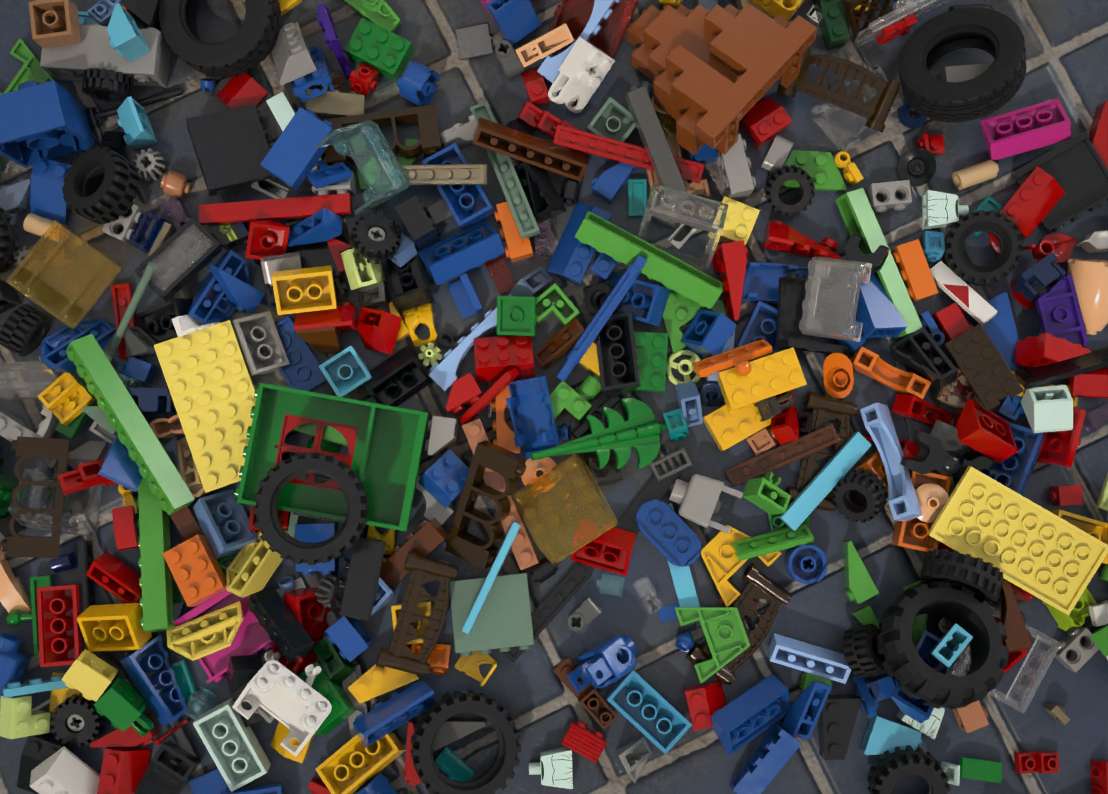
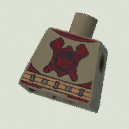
[931,368,982,410]

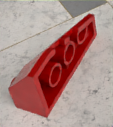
[762,220,841,264]
[283,587,331,672]

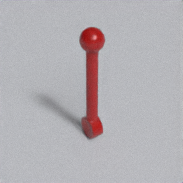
[154,718,190,745]

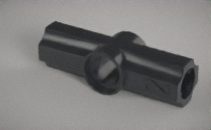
[569,396,622,439]

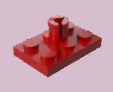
[1036,408,1086,467]

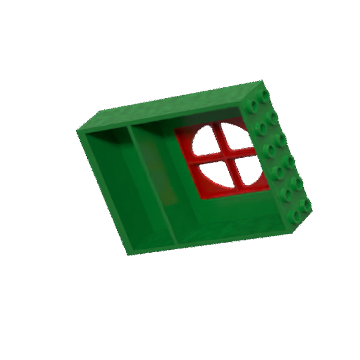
[235,383,429,531]

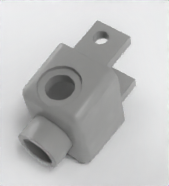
[669,474,743,533]

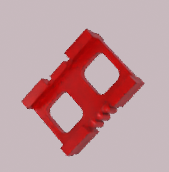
[875,13,918,46]

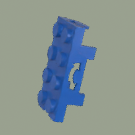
[291,46,335,102]
[741,262,811,304]
[506,376,560,458]

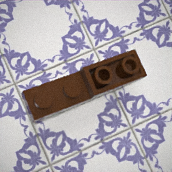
[552,656,619,730]

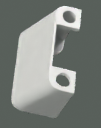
[232,660,332,757]

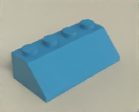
[606,670,692,755]

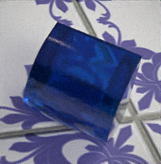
[49,552,77,573]

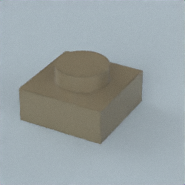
[1043,702,1071,725]

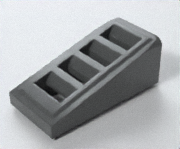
[650,446,694,481]

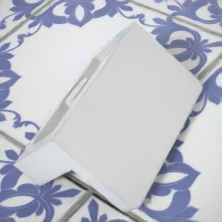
[172,315,220,337]

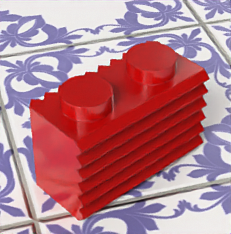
[561,720,607,763]

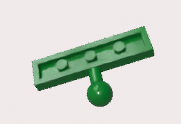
[6,575,53,656]

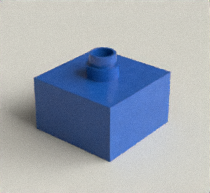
[0,80,97,168]

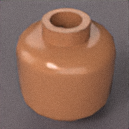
[160,171,191,198]

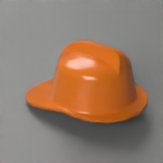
[823,352,855,399]

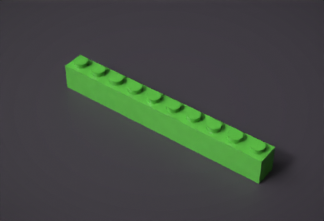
[66,334,195,515]

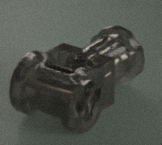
[754,391,797,422]

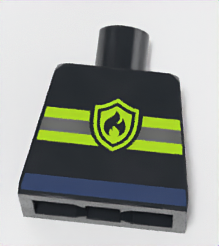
[208,222,249,250]

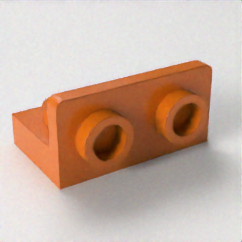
[411,643,451,676]

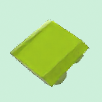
[1043,587,1097,631]

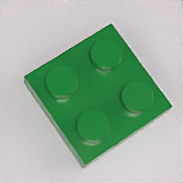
[497,296,537,336]

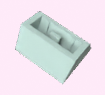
[1021,385,1073,433]

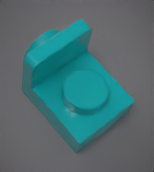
[663,408,689,441]

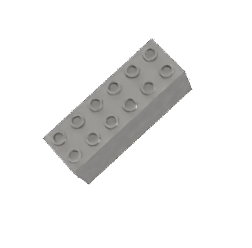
[40,23,171,88]

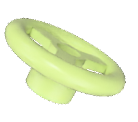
[666,349,701,385]

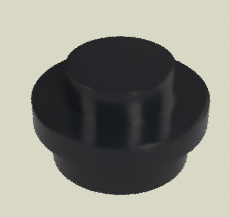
[435,333,454,351]

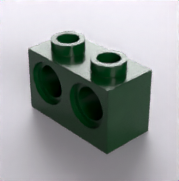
[312,636,356,682]

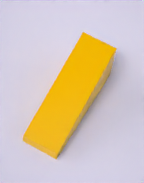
[389,302,409,341]

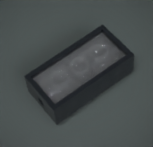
[134,217,223,303]

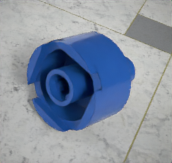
[397,61,440,106]
[784,544,828,584]

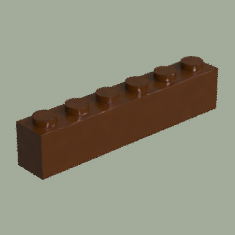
[472,117,588,182]

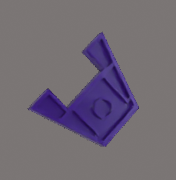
[316,3,351,80]

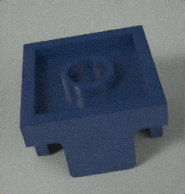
[1012,252,1066,302]
[129,388,177,414]

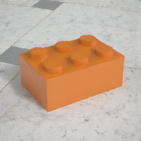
[162,534,227,607]

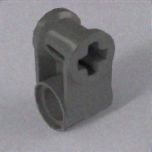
[495,40,524,80]
[567,595,603,631]

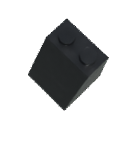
[120,0,161,32]

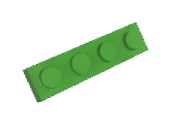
[732,524,814,561]

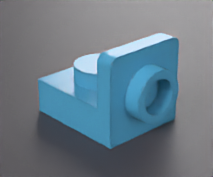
[923,230,945,262]

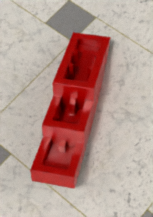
[517,101,587,155]

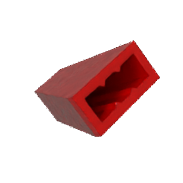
[1089,101,1108,169]

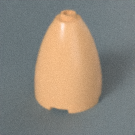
[1067,259,1108,335]

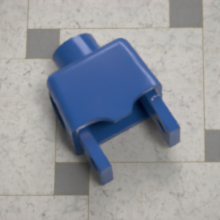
[0,633,31,699]
[566,635,637,693]

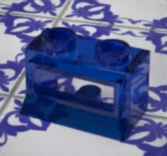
[129,211,172,254]

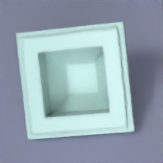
[941,761,960,786]

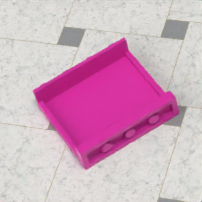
[174,590,274,683]

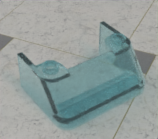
[317,120,409,214]

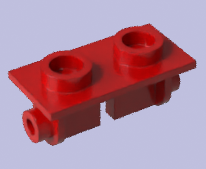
[1090,759,1108,794]

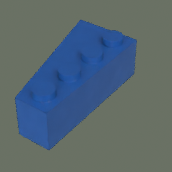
[119,634,188,726]
[730,722,802,794]

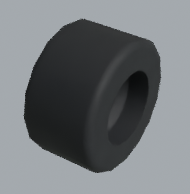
[584,282,622,316]

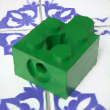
[94,676,154,736]

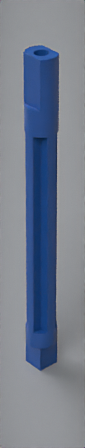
[556,254,647,381]

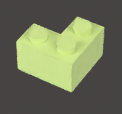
[0,694,50,739]

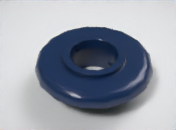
[898,101,927,129]
[698,381,725,407]

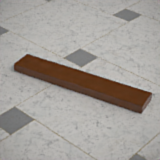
[725,423,840,488]

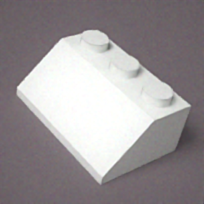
[29,747,100,794]

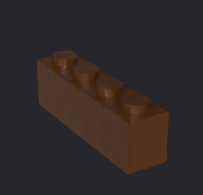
[379,518,449,589]

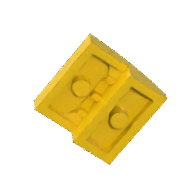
[37,373,96,427]

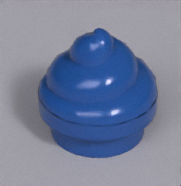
[675,631,695,652]

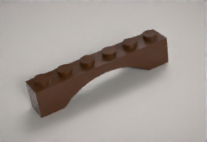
[999,578,1032,653]

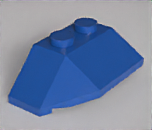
[188,250,251,325]
[40,318,116,373]

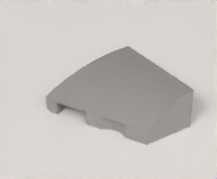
[440,114,477,149]

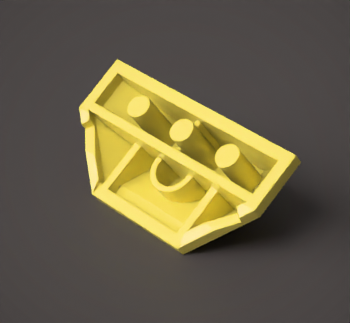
[226,530,287,598]
[166,601,243,661]

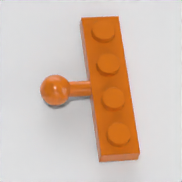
[691,339,772,378]

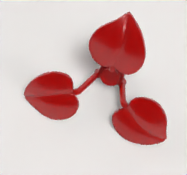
[989,233,1077,309]

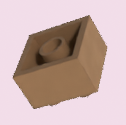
[29,0,81,48]

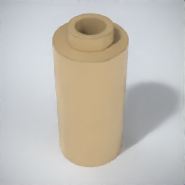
[952,160,999,190]
[23,213,71,243]

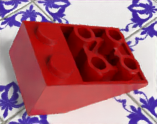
[1014,333,1091,369]

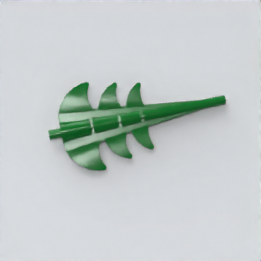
[530,398,667,469]

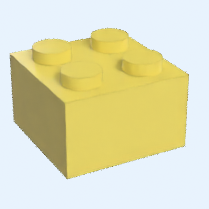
[708,196,760,245]
[61,649,119,701]

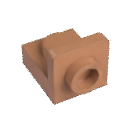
[746,425,778,456]

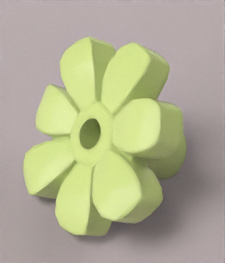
[418,342,443,366]

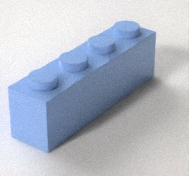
[768,633,851,684]

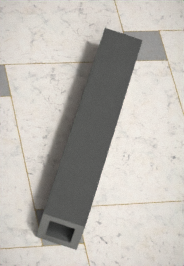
[625,85,688,205]

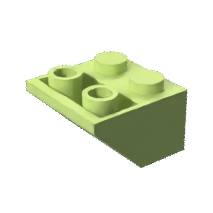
[340,248,387,290]

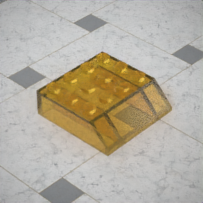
[6,220,124,330]
[511,453,619,565]

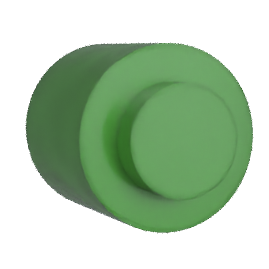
[577,374,601,402]

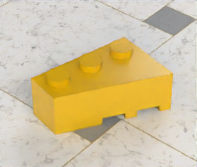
[347,664,419,704]

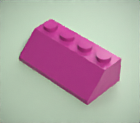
[980,98,1071,161]

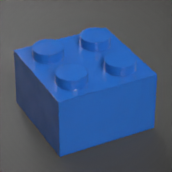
[680,309,737,356]
[418,449,469,509]
[326,616,375,662]

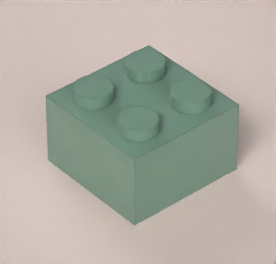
[586,97,636,142]

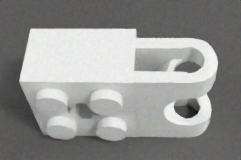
[548,36,615,113]

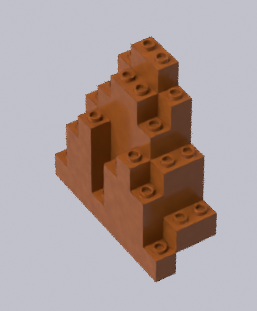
[627,3,818,155]

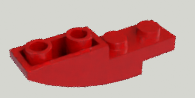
[57,459,116,495]

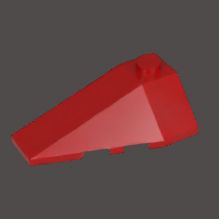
[710,240,748,322]

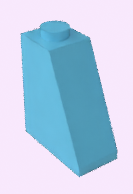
[930,624,973,668]
[859,714,922,755]

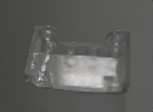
[809,66,904,152]
[799,256,872,342]

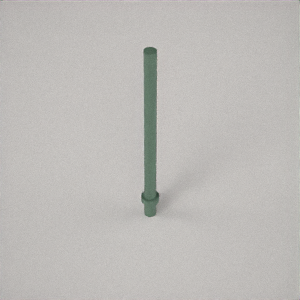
[105,262,156,363]

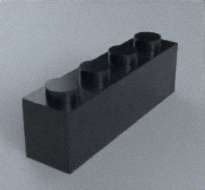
[247,585,314,663]

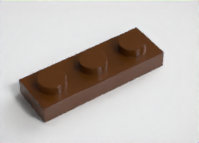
[533,317,585,370]

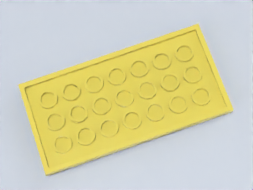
[154,320,257,493]
[927,466,1108,615]

